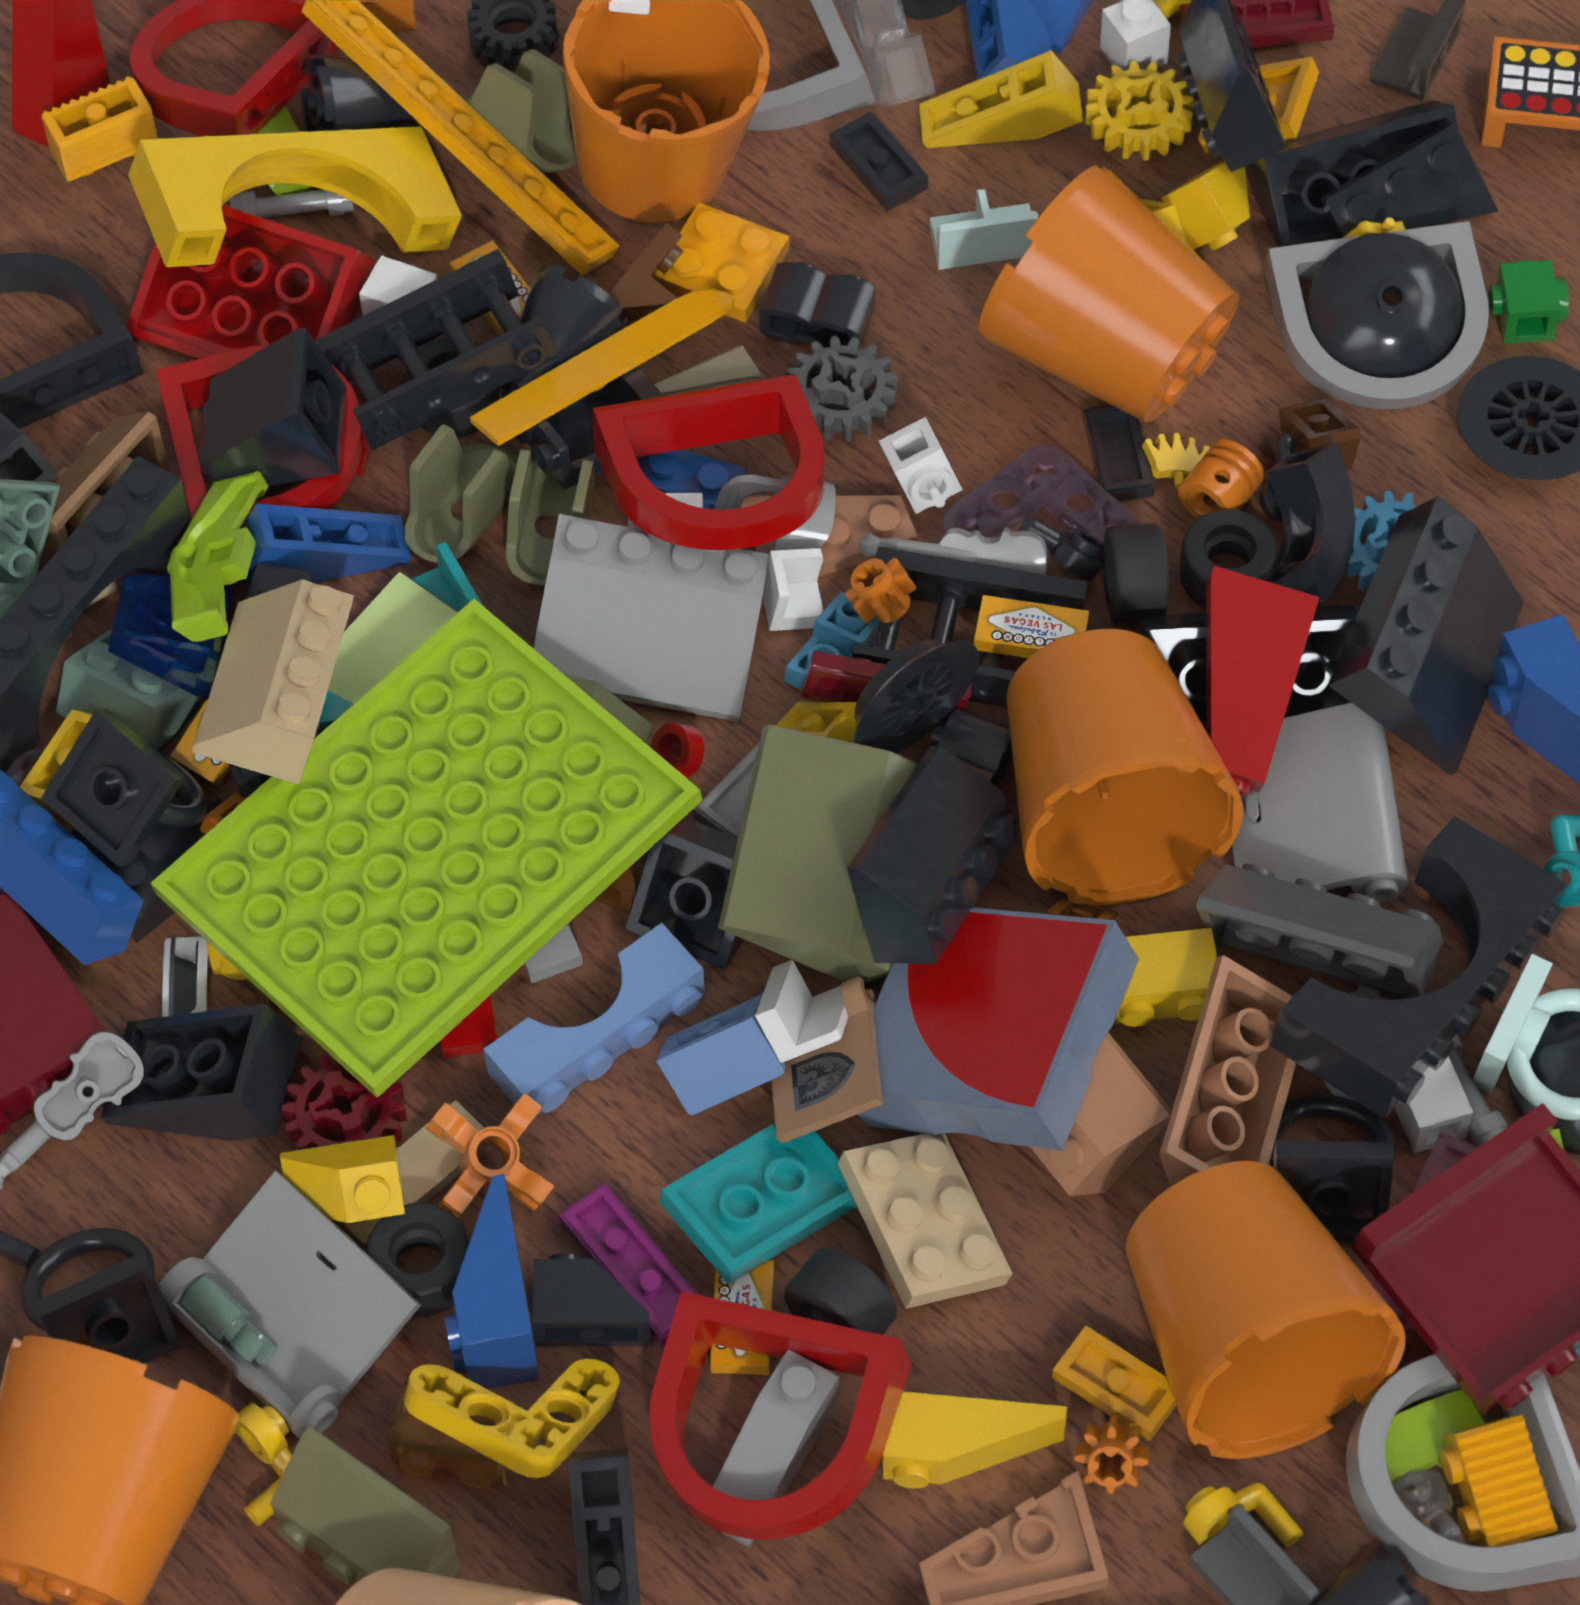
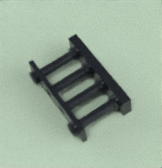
[314,249,558,451]
[852,546,1088,708]

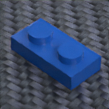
[639,449,748,509]

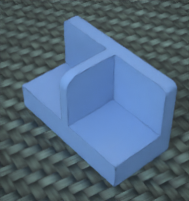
[656,994,786,1115]

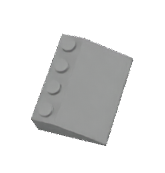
[533,514,769,722]

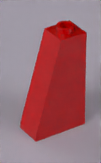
[12,0,110,149]
[1206,566,1319,796]

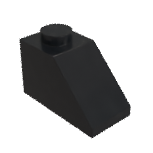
[532,1253,652,1347]

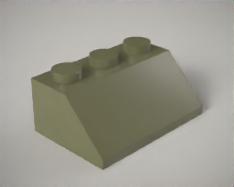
[270,1426,460,1585]

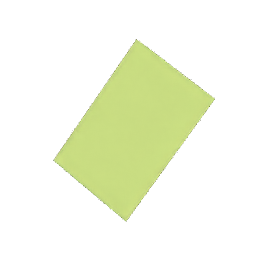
[328,572,458,704]

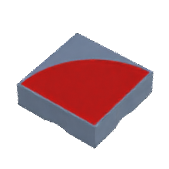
[857,907,1139,1151]

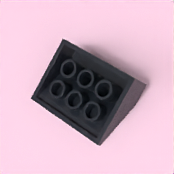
[1328,496,1524,775]

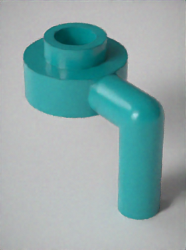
[1543,814,1580,907]

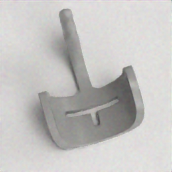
[714,474,836,551]

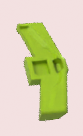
[167,471,268,642]

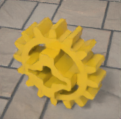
[1085,60,1194,161]

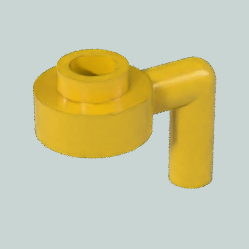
[236,1403,292,1526]
[1183,1483,1304,1547]

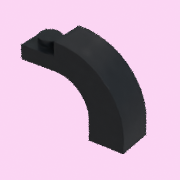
[1257,443,1355,603]

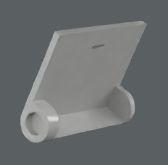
[1232,703,1408,904]
[158,1171,421,1437]

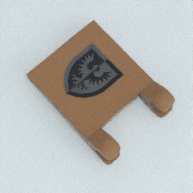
[771,976,883,1143]

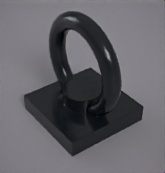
[41,709,208,867]
[1268,1095,1395,1242]
[20,1228,181,1364]

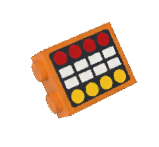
[1481,36,1580,148]

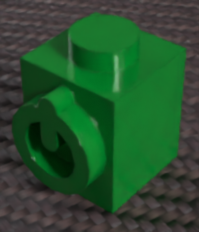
[1488,260,1569,344]

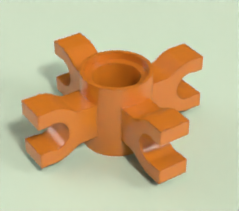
[425,1093,554,1218]

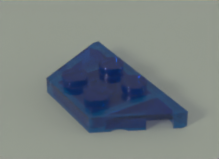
[108,573,234,700]

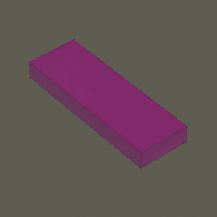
[559,1183,697,1348]

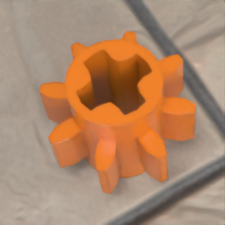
[845,558,916,624]
[1074,1415,1150,1495]

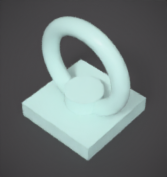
[1473,954,1580,1120]

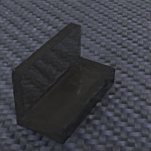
[1370,0,1466,102]

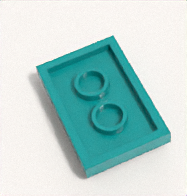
[659,1123,857,1284]

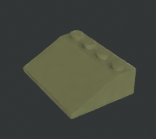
[718,724,918,985]

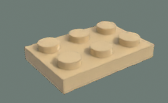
[837,1133,1013,1309]

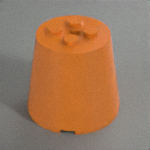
[563,0,770,223]
[978,165,1239,423]
[1006,629,1243,906]
[1126,1161,1405,1459]
[0,1336,240,1605]

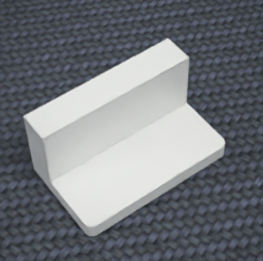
[755,959,848,1063]

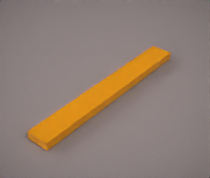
[301,0,620,276]

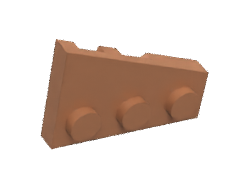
[741,495,918,577]
[919,1471,1109,1605]

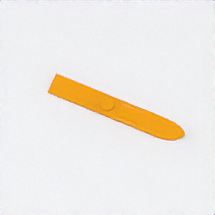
[470,289,735,446]

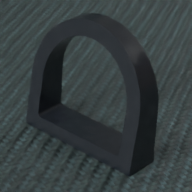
[0,253,144,429]

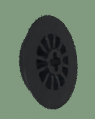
[1457,356,1580,481]
[853,640,979,754]

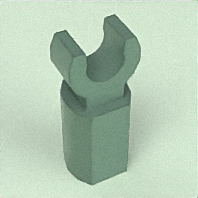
[181,1276,278,1365]

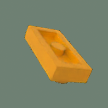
[1052,1325,1176,1442]

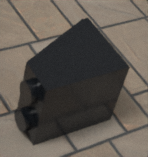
[199,328,347,486]

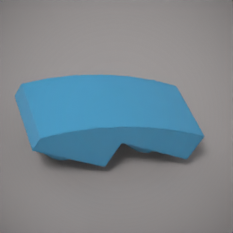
[784,592,879,690]

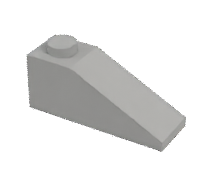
[713,1349,840,1548]

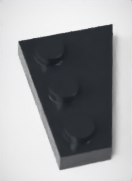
[1319,121,1499,239]

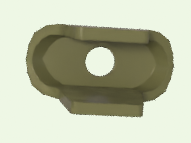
[463,49,577,173]
[405,424,518,563]
[506,449,595,585]

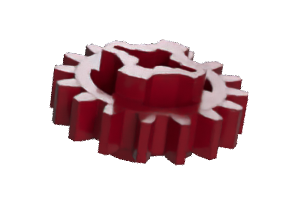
[282,1055,408,1150]

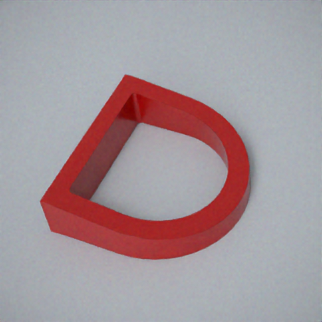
[130,0,340,137]
[156,345,363,529]
[593,374,825,550]
[650,1291,912,1540]

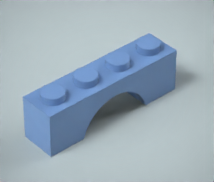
[483,923,705,1115]

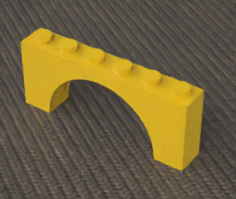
[128,127,462,267]

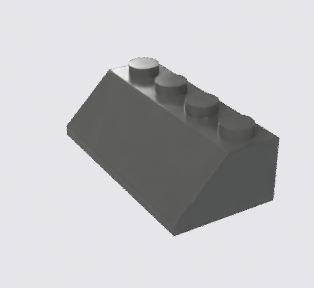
[1196,863,1444,999]

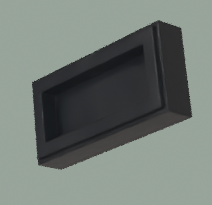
[1083,406,1155,504]

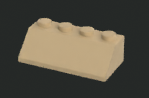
[192,579,354,784]

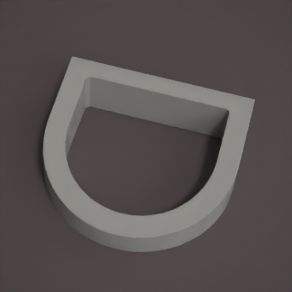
[747,0,876,131]
[1263,221,1489,409]
[1346,1355,1580,1591]

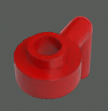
[650,723,704,781]

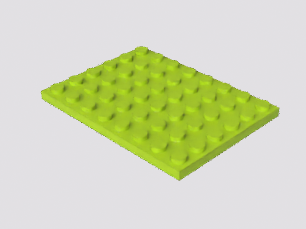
[151,599,703,1098]

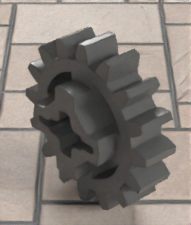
[787,336,897,442]

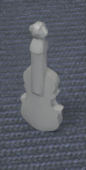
[859,527,1048,574]
[0,1031,144,1190]

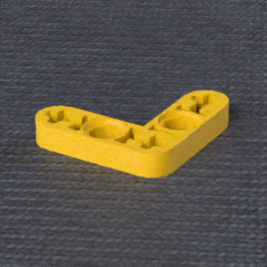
[404,1359,620,1478]

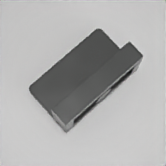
[1189,1504,1319,1605]

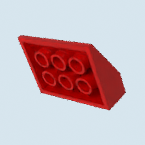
[126,205,376,359]

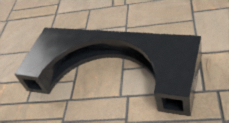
[0,456,191,778]
[1269,816,1568,1119]

